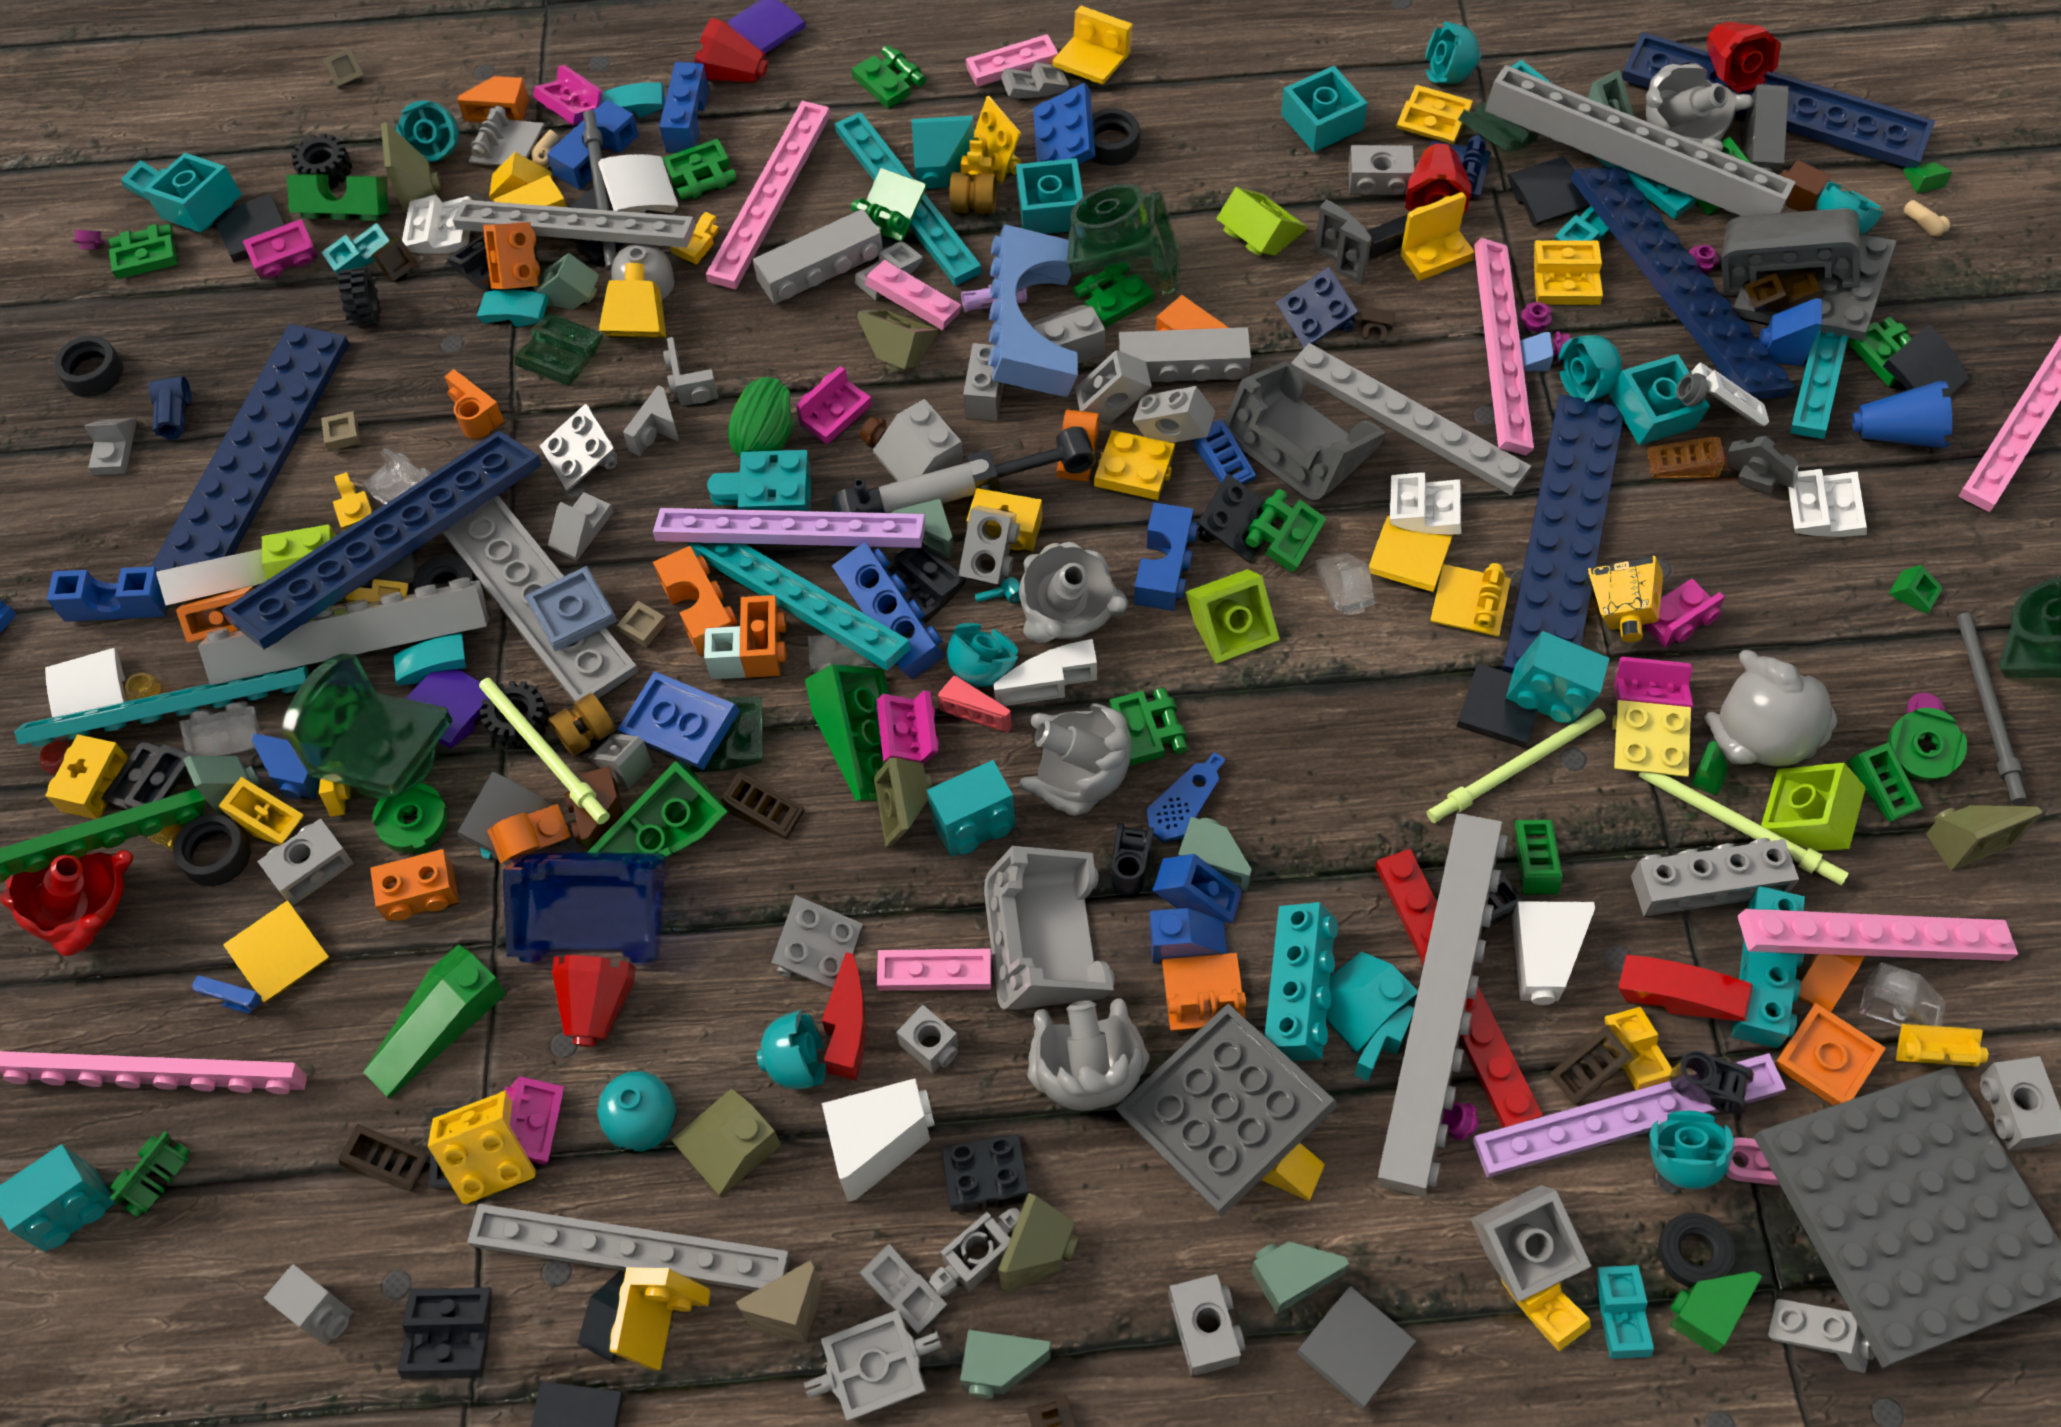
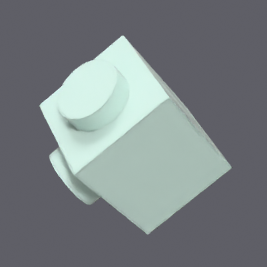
[704,626,746,680]

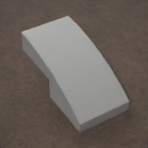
[1001,62,1069,98]
[855,241,923,300]
[858,1244,947,1334]

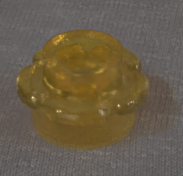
[125,672,161,701]

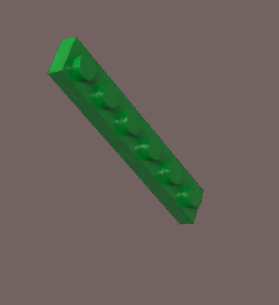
[0,789,205,883]

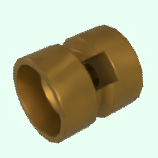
[950,172,996,214]
[548,692,616,757]

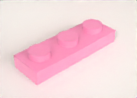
[966,34,1058,87]
[865,260,961,330]
[877,949,991,991]

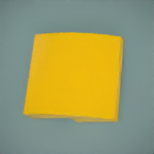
[1396,85,1473,145]
[1534,241,1603,305]
[1367,515,1453,592]
[223,900,330,1003]

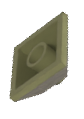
[381,122,442,210]
[857,309,939,372]
[874,758,932,847]
[1926,805,2043,871]
[671,1088,781,1198]
[998,1193,1080,1293]

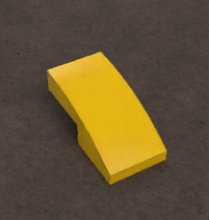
[1604,1006,1672,1090]
[1501,1278,1591,1351]

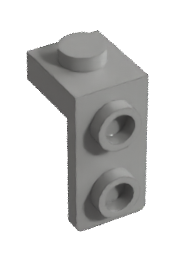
[663,337,719,406]
[1768,1299,1875,1373]

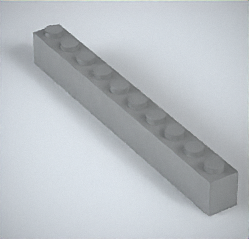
[1485,65,1796,216]
[1378,813,1508,1197]

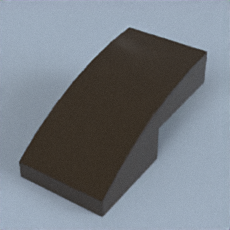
[1745,268,1824,312]

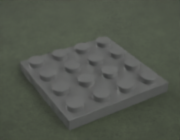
[1733,234,1897,341]
[1115,1004,1338,1217]

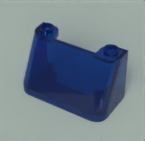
[503,852,665,963]

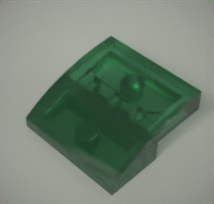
[1458,102,1539,151]
[514,313,603,385]
[691,697,763,772]

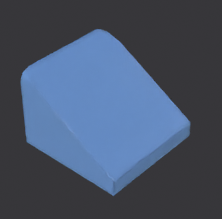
[1520,332,1553,371]

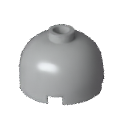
[611,244,675,300]

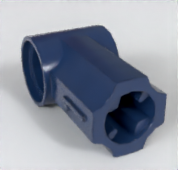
[149,376,192,440]

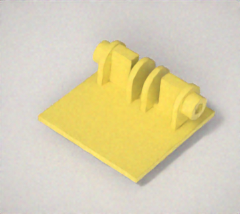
[1612,700,1691,777]

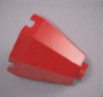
[694,18,769,82]
[1706,22,1781,93]
[1405,143,1471,214]
[552,955,636,1047]

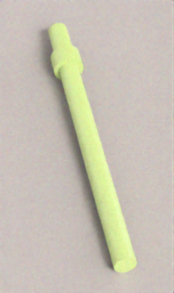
[479,678,610,824]
[1427,708,1606,823]
[1638,772,1849,886]

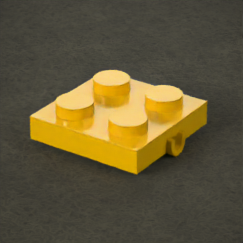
[1094,430,1175,500]

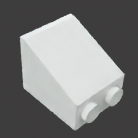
[822,1078,935,1202]

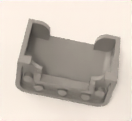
[984,846,1115,1010]

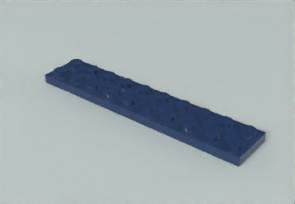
[1622,32,1936,168]
[1570,167,1795,400]
[150,324,350,571]
[1502,394,1623,674]
[222,431,542,650]

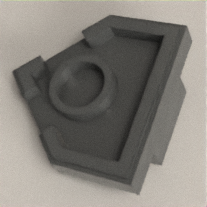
[1728,436,1798,494]

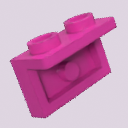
[533,65,603,125]
[243,219,318,278]
[796,366,872,445]
[1613,657,1693,711]
[876,691,939,766]

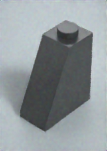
[1740,84,1789,175]

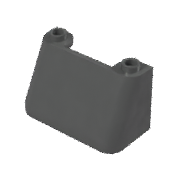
[1722,208,1860,296]
[1224,361,1387,500]

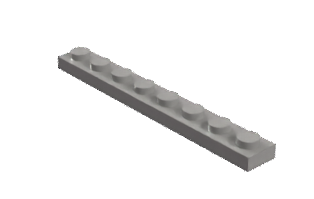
[452,200,696,248]
[1291,343,1531,496]
[467,1204,790,1291]

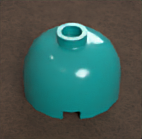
[1425,22,1481,85]
[396,100,460,162]
[1816,181,1885,235]
[1559,335,1622,402]
[947,623,1018,688]
[757,1010,827,1090]
[597,1071,677,1151]
[1649,1110,1734,1190]

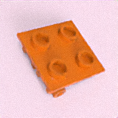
[1162,953,1246,1031]

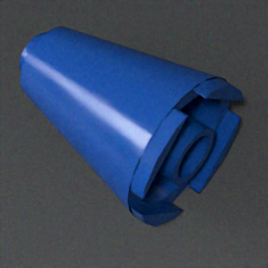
[1852,381,1952,448]

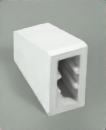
[1512,902,1595,1005]

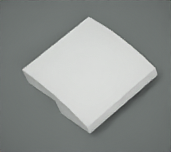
[598,155,678,213]
[402,195,472,254]
[1691,362,1769,426]
[1788,469,1867,537]
[1390,472,1462,535]
[45,648,127,717]

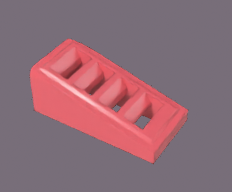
[938,676,1012,733]

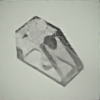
[1315,552,1375,615]
[1859,962,1946,1027]

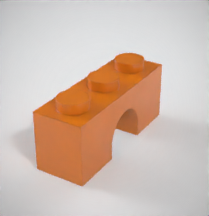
[653,546,737,656]

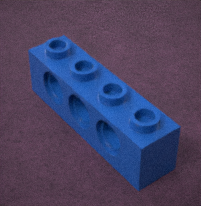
[832,542,946,680]

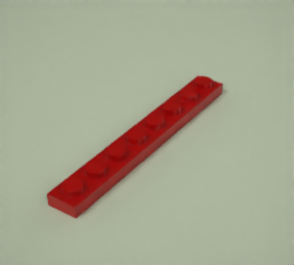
[1375,849,1543,1128]

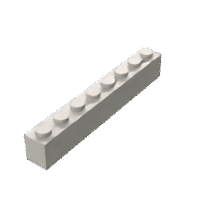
[198,577,490,685]

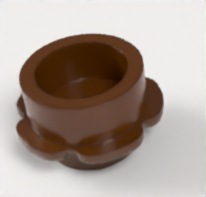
[860,416,887,447]

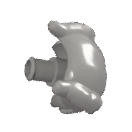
[1646,64,1754,151]
[1019,542,1128,643]
[1704,650,1837,767]
[1019,703,1132,816]
[1027,998,1150,1111]

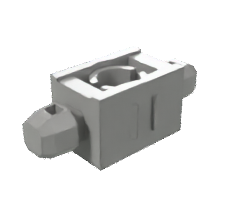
[929,1208,1020,1297]

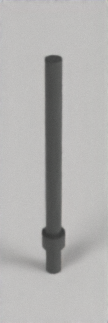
[583,110,617,271]
[1957,613,2027,804]

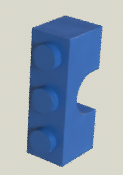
[659,62,710,153]
[547,99,639,190]
[1134,503,1198,611]
[47,566,167,622]

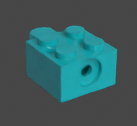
[707,450,812,511]

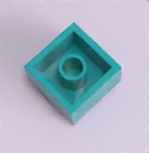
[1281,66,1368,152]
[143,153,242,233]
[1016,158,1085,234]
[1608,354,1710,446]
[1506,631,1609,724]
[927,760,1016,857]
[0,1144,115,1252]

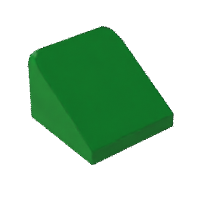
[1903,162,1952,193]
[1889,565,1943,613]
[1691,741,1728,795]

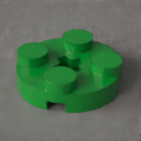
[1887,708,1967,781]
[372,782,449,854]

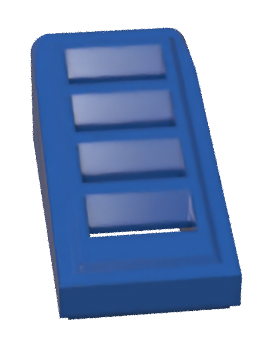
[1193,419,1256,485]

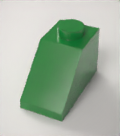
[1669,1271,1762,1354]

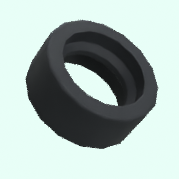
[1091,108,1140,166]
[54,335,123,397]
[173,813,251,886]

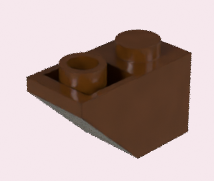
[564,766,624,852]

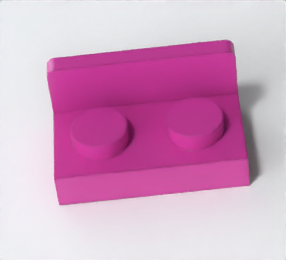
[1643,579,1725,648]
[504,1076,564,1165]

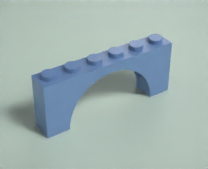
[988,224,1078,397]

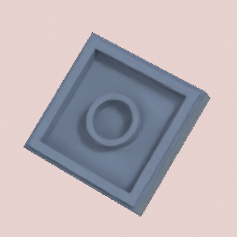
[525,566,618,652]

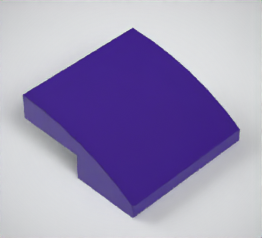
[727,0,806,53]
[396,669,490,749]

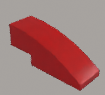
[821,952,866,1081]
[1618,955,1753,1022]

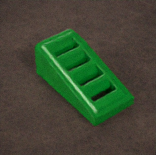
[1847,742,1923,822]
[1515,820,1562,895]

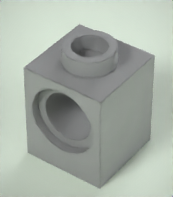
[896,1005,959,1074]

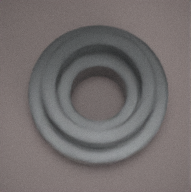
[1676,373,1708,407]

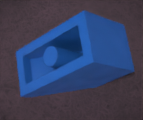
[1759,298,1822,366]
[251,733,326,800]
[1153,854,1243,923]
[1149,908,1227,963]

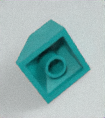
[912,115,974,189]
[1326,951,1418,1054]

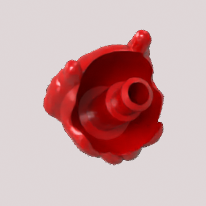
[0,850,133,956]

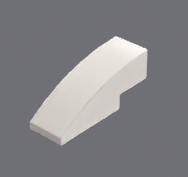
[156,549,267,605]
[993,639,1097,706]

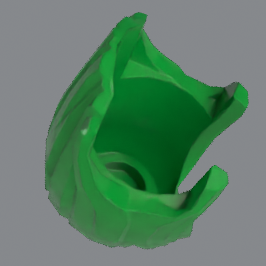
[728,377,795,458]

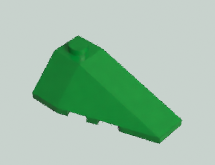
[805,664,889,802]
[574,761,728,892]
[364,944,507,1099]

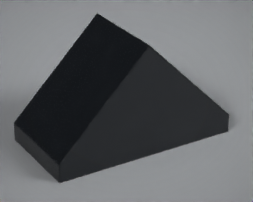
[577,1270,625,1363]

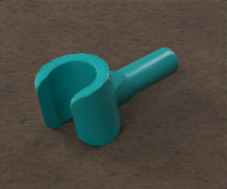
[975,577,1021,603]

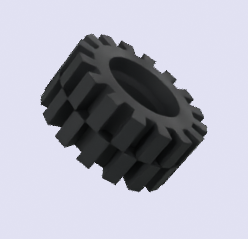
[291,133,352,187]
[338,267,380,327]
[480,681,550,749]

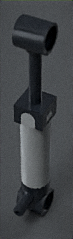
[832,426,1096,513]

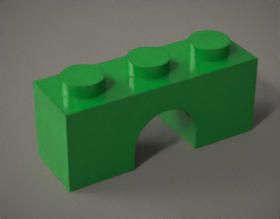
[287,174,389,220]

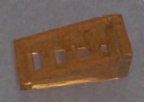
[1647,437,1725,478]

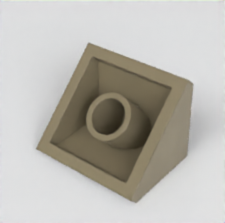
[736,1260,824,1344]

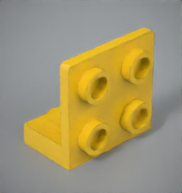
[1052,5,1132,84]
[1400,192,1475,281]
[428,1090,536,1204]
[610,1267,711,1370]

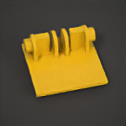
[974,96,1021,183]
[1430,563,1511,637]

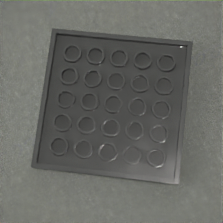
[1753,1066,2061,1368]

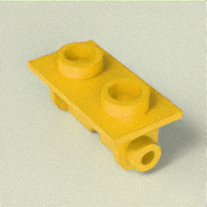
[1896,1024,1988,1067]

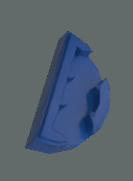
[191,975,262,1014]

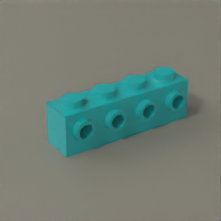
[1731,886,1807,1049]
[1265,902,1338,1061]

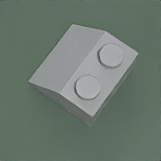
[1028,305,1105,363]
[873,399,964,482]
[1470,1185,1591,1302]

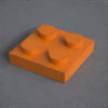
[1774,1003,1886,1106]

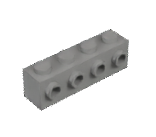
[753,209,883,304]
[1119,327,1251,382]
[1631,838,1799,917]

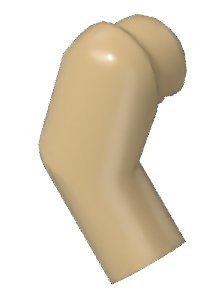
[532,130,561,169]
[1904,200,1950,237]

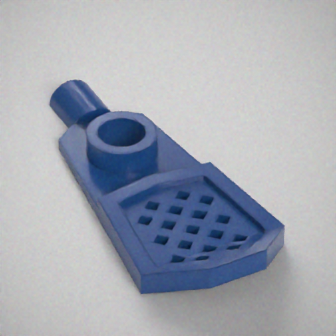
[1146,752,1226,843]

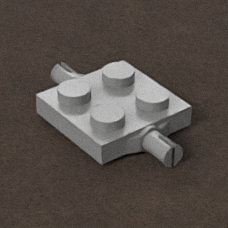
[804,1309,943,1421]

